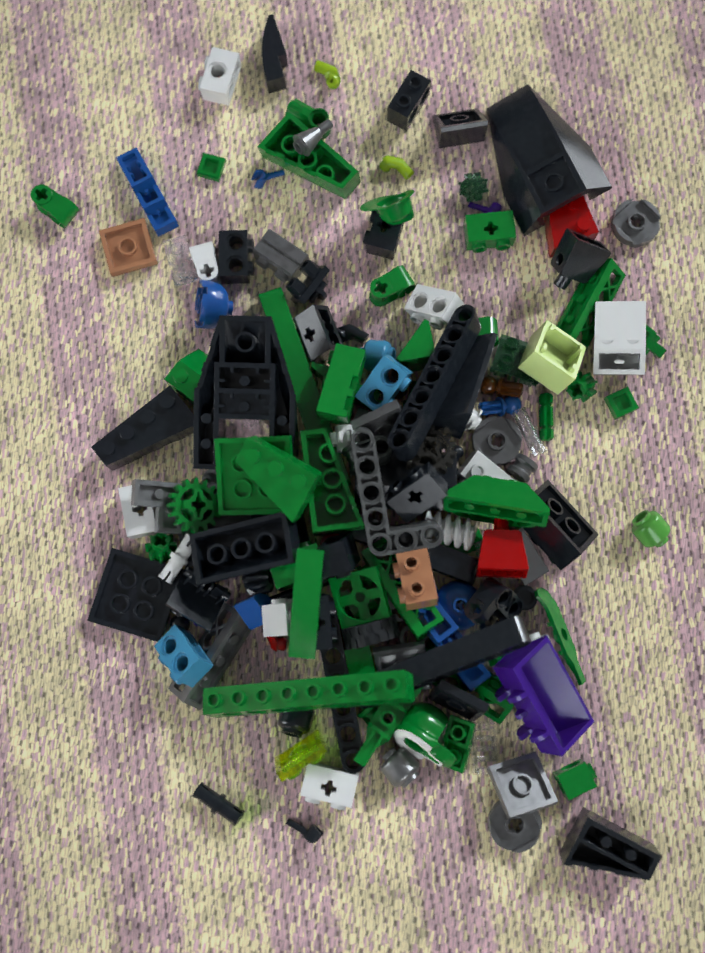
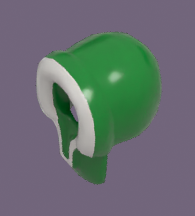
[393,702,456,768]

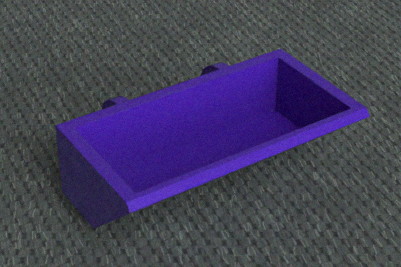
[493,635,594,756]

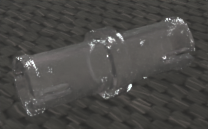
[511,407,547,458]

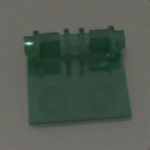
[490,334,539,387]

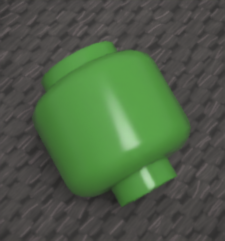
[632,510,670,548]

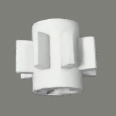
[330,424,360,453]

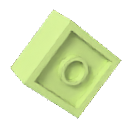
[518,320,587,395]

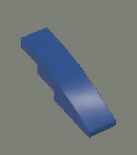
[116,147,179,237]
[413,602,491,693]

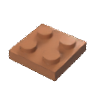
[99,218,158,277]

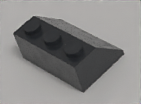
[523,480,599,570]

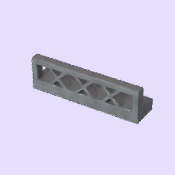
[168,602,252,710]

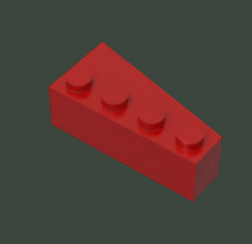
[544,196,599,258]

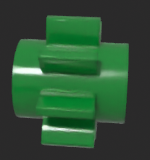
[566,370,598,402]
[145,533,177,564]

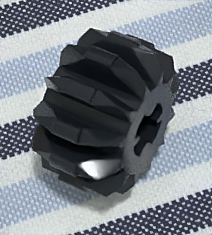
[242,569,274,596]

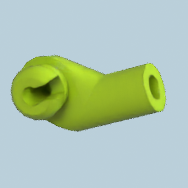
[314,60,341,89]
[379,155,414,180]

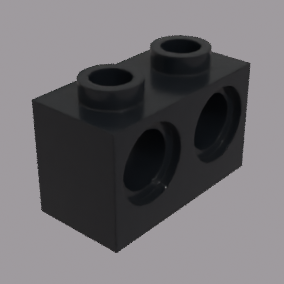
[387,70,431,131]
[219,230,254,284]

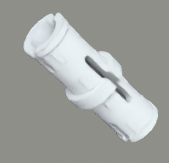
[158,533,192,585]

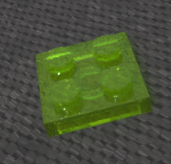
[275,729,327,782]

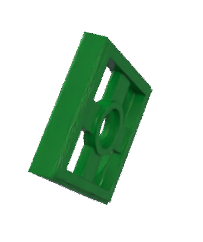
[328,565,392,629]

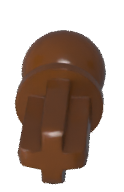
[480,376,524,397]

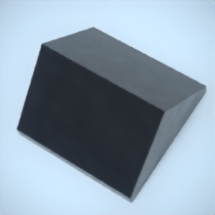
[432,108,488,148]

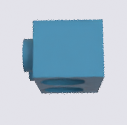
[355,355,413,410]
[154,624,214,688]

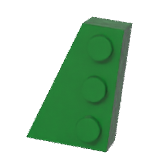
[236,436,323,523]

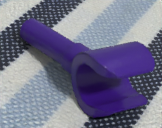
[468,202,502,213]

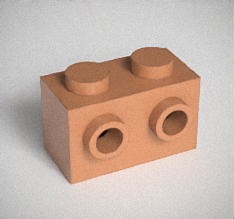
[392,548,438,611]

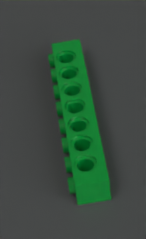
[203,670,415,718]

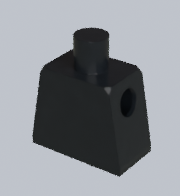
[551,228,612,290]

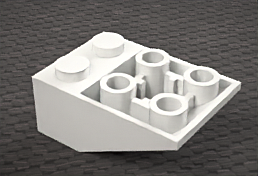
[593,301,646,375]

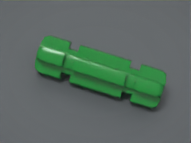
[539,393,554,441]

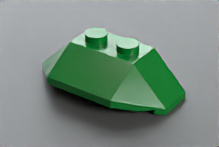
[443,475,550,528]

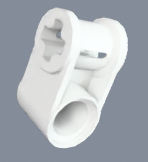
[189,241,221,284]

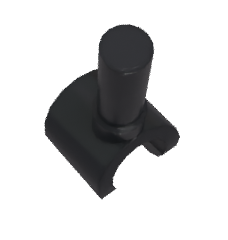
[286,818,323,843]

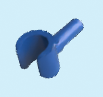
[251,169,285,189]

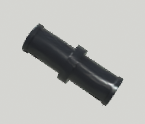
[192,782,245,826]

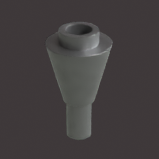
[293,119,333,156]

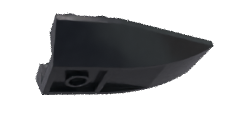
[486,84,612,236]

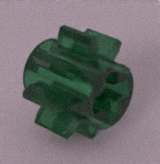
[459,172,489,202]

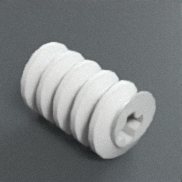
[424,509,478,551]

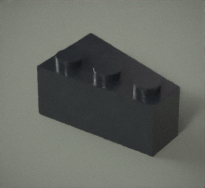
[559,807,662,881]

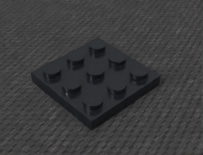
[87,548,184,642]

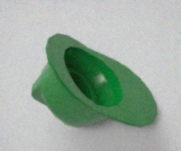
[360,190,415,225]

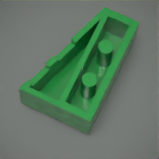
[315,343,366,425]

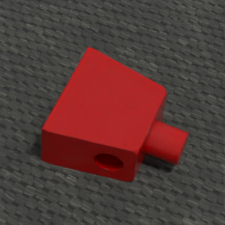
[476,518,529,578]

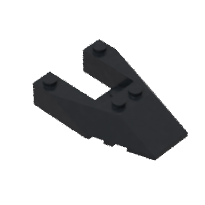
[193,315,299,469]

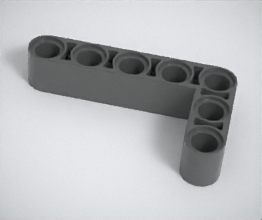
[351,427,444,556]

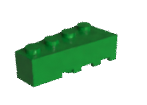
[257,112,361,199]
[300,428,365,536]

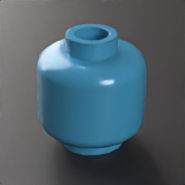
[360,340,396,371]

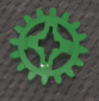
[166,478,221,533]

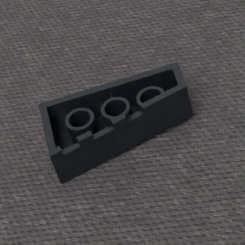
[91,386,194,471]

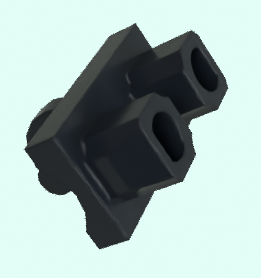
[286,260,330,304]

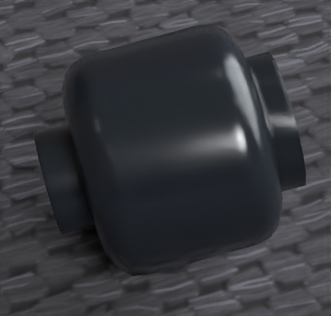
[278,710,315,738]

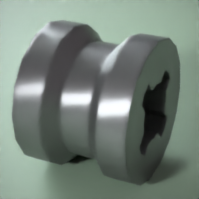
[507,453,538,483]

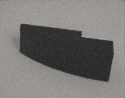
[262,14,288,94]

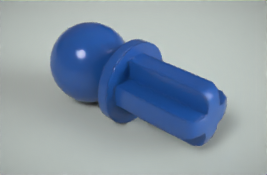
[478,396,522,416]

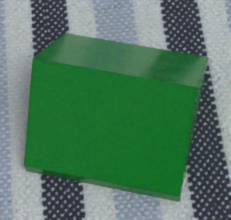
[396,319,434,372]

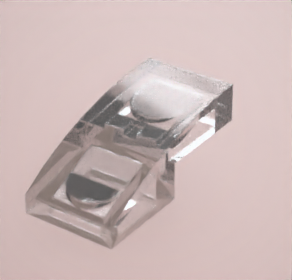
[163,235,199,287]

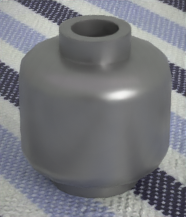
[381,747,420,788]

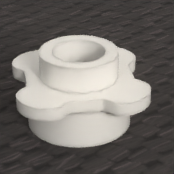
[464,409,483,431]

